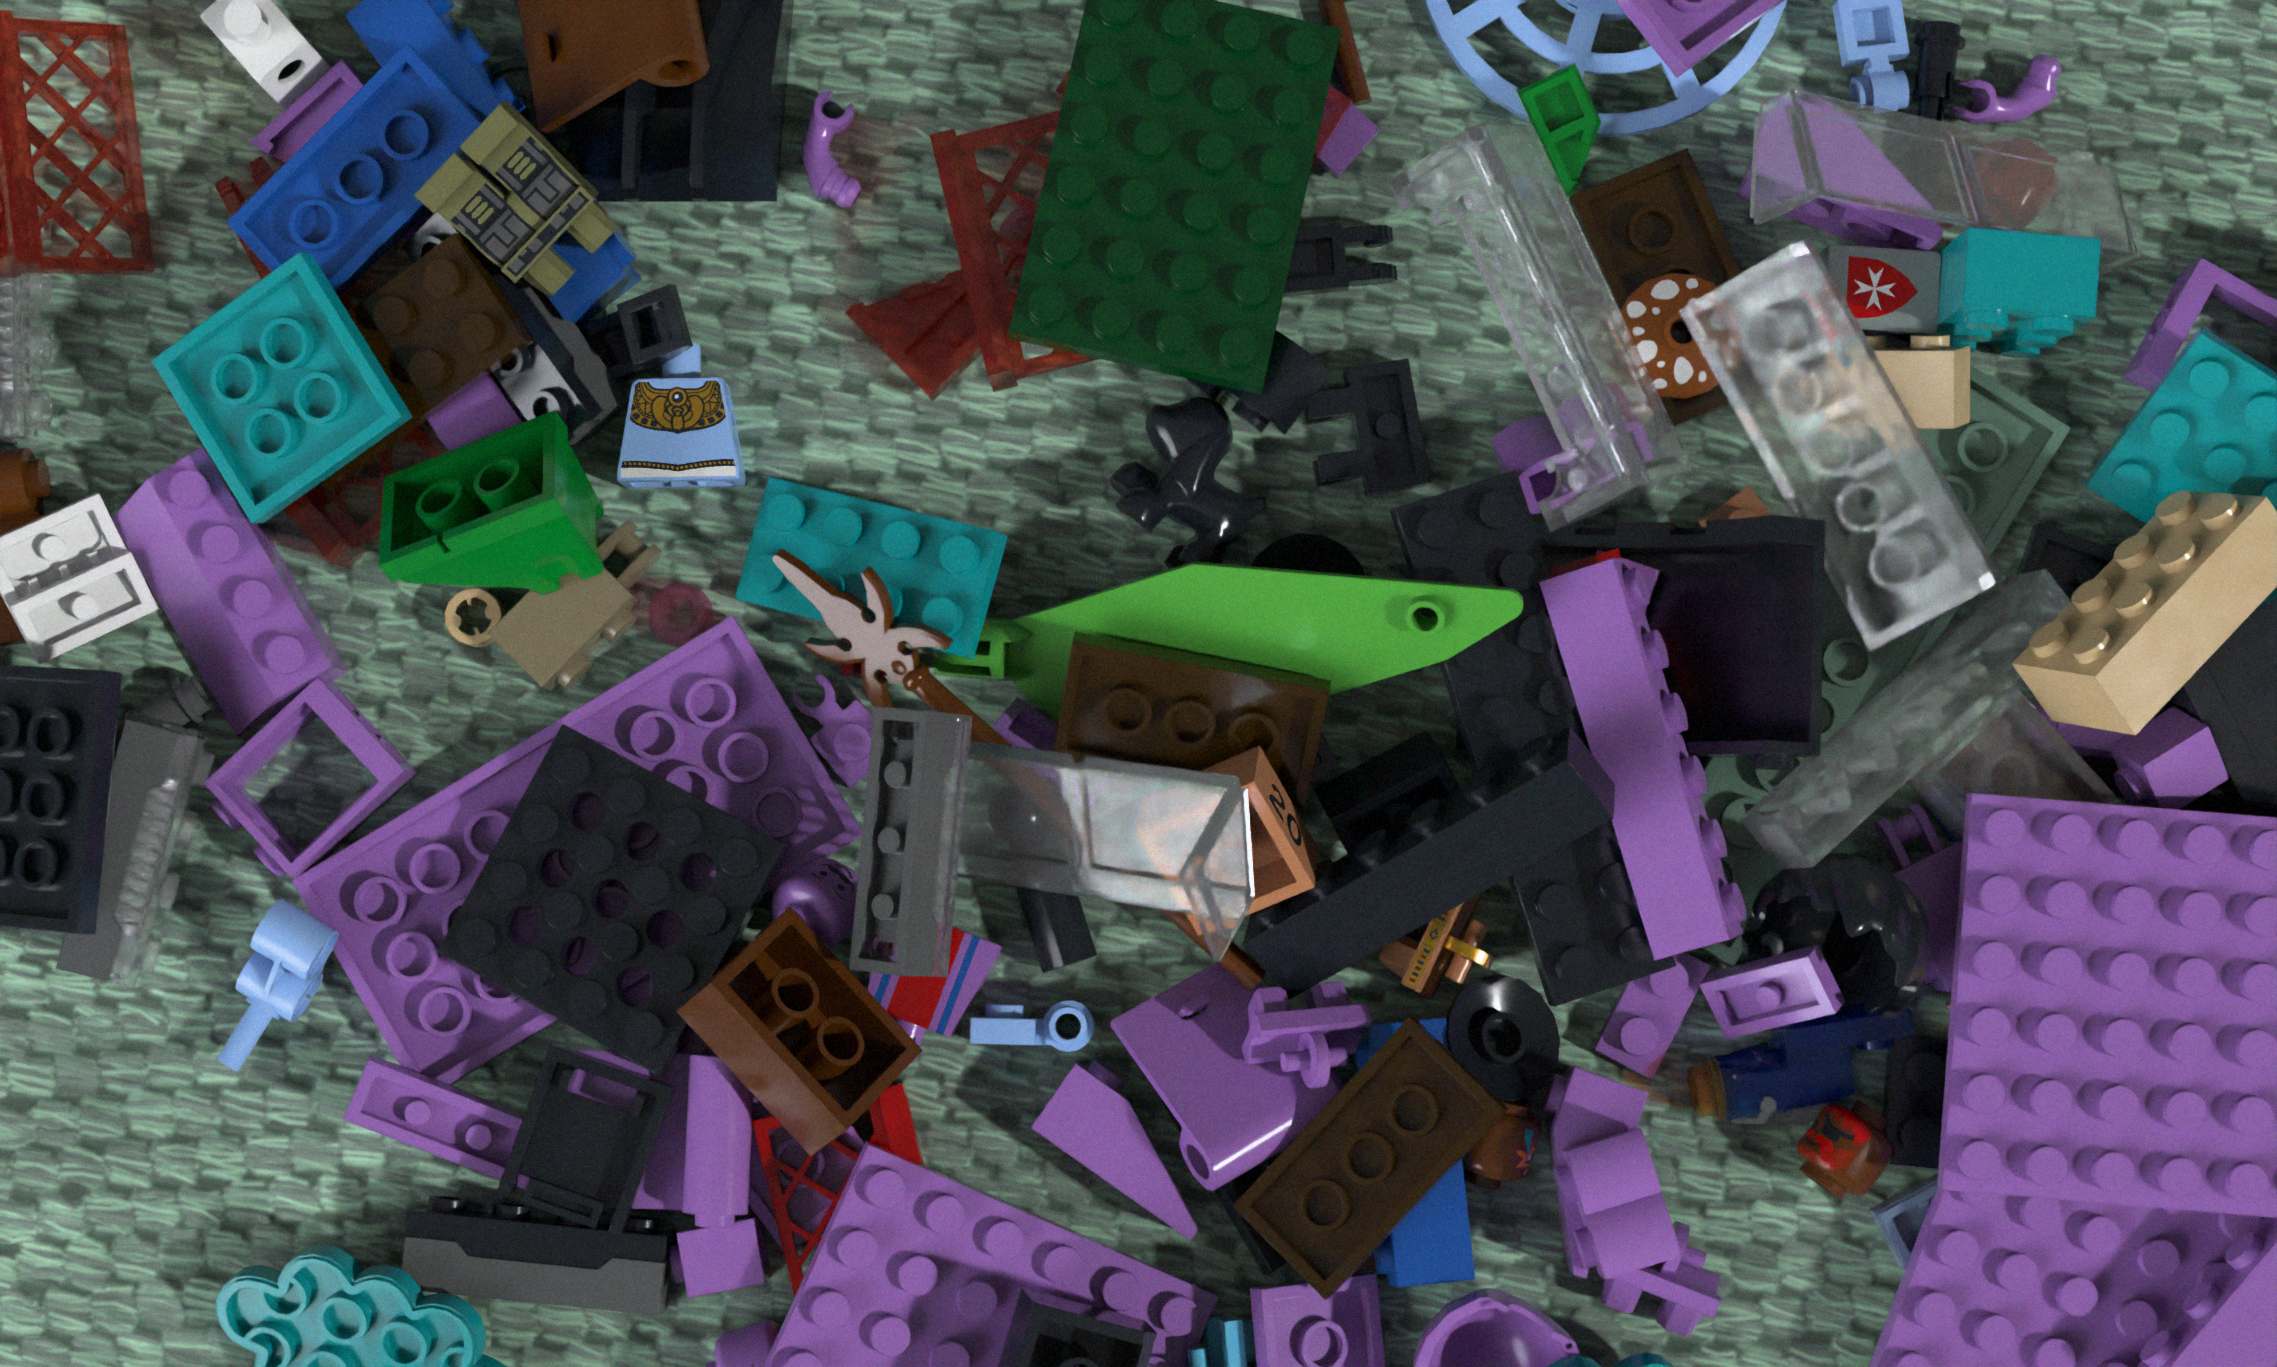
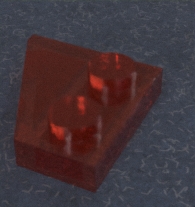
[845,264,1015,402]

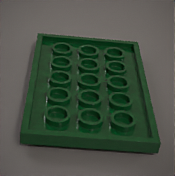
[1008,0,1342,395]

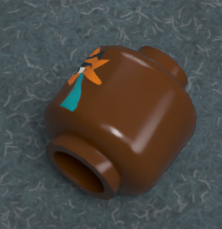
[1462,1099,1542,1190]

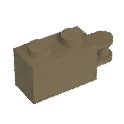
[487,520,662,691]

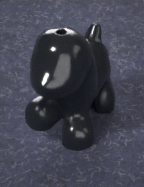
[1110,396,1266,569]

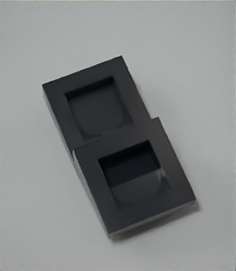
[578,284,693,383]

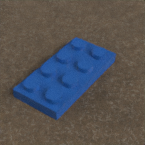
[226,43,483,298]

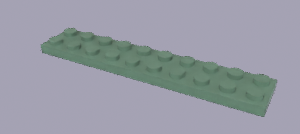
[1701,365,2071,966]

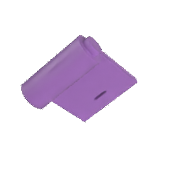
[1110,962,1344,1191]
[569,1049,753,1228]

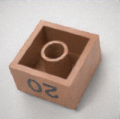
[1137,745,1319,936]

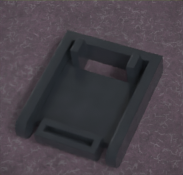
[497,1044,676,1237]

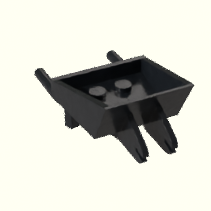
[571,0,794,202]

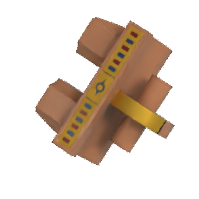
[1379,894,1495,1000]

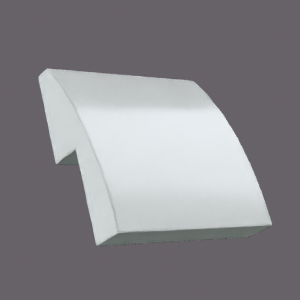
[0,492,159,664]

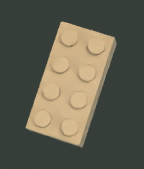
[2012,490,2277,735]

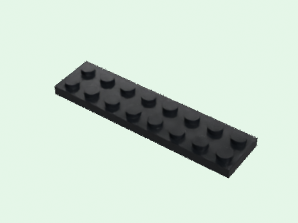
[1390,470,1676,1007]

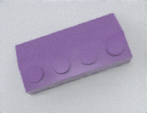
[112,446,349,737]

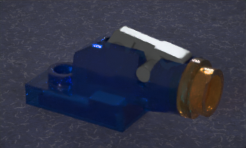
[1688,1004,1914,1124]

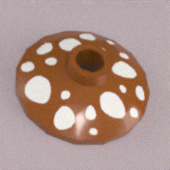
[1614,273,1741,399]

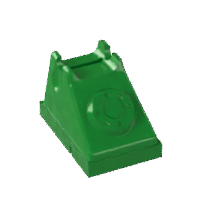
[378,410,604,595]

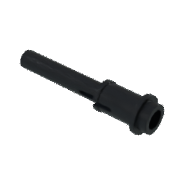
[1908,21,1966,215]

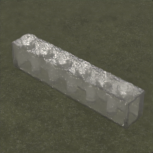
[1740,569,2071,869]

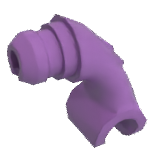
[1950,55,2062,124]
[802,91,862,208]

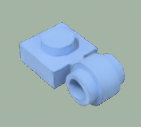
[1832,0,1910,119]
[970,1000,1094,1052]

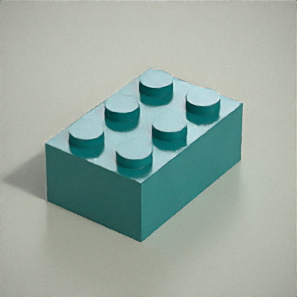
[1935,227,2101,358]

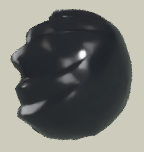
[1742,853,1931,1021]

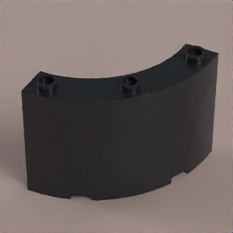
[1456,515,1825,770]

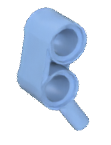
[217,898,339,1072]

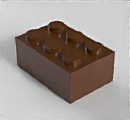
[676,907,923,1156]

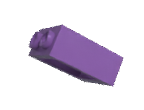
[2123,257,2277,392]
[204,677,418,877]

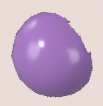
[1413,1288,1579,1367]

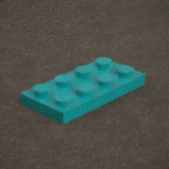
[734,477,1008,661]

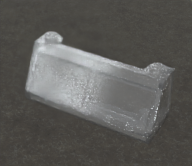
[1389,123,1694,532]

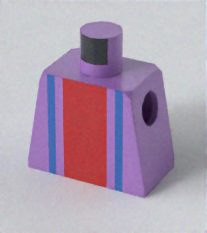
[867,920,1004,1063]

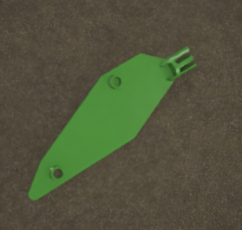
[933,561,1524,721]

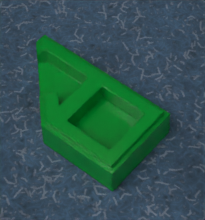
[1517,62,1601,198]

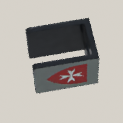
[1808,244,1941,345]

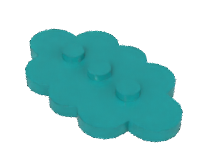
[216,1244,507,1367]

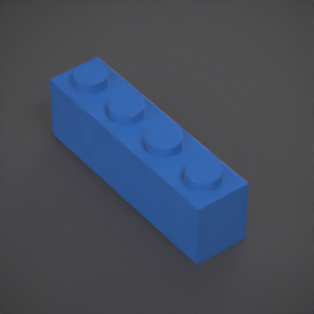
[1352,1018,1475,1288]

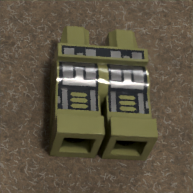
[414,99,617,297]

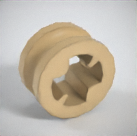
[445,588,506,647]

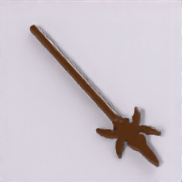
[772,549,1266,991]

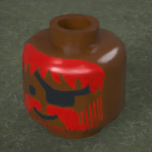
[1797,1100,1895,1200]

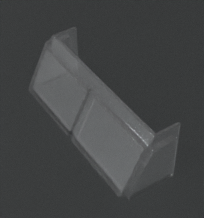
[1750,89,2143,277]
[862,739,1255,962]

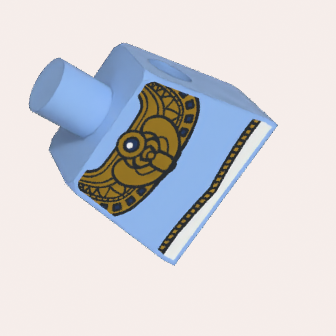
[617,343,746,489]

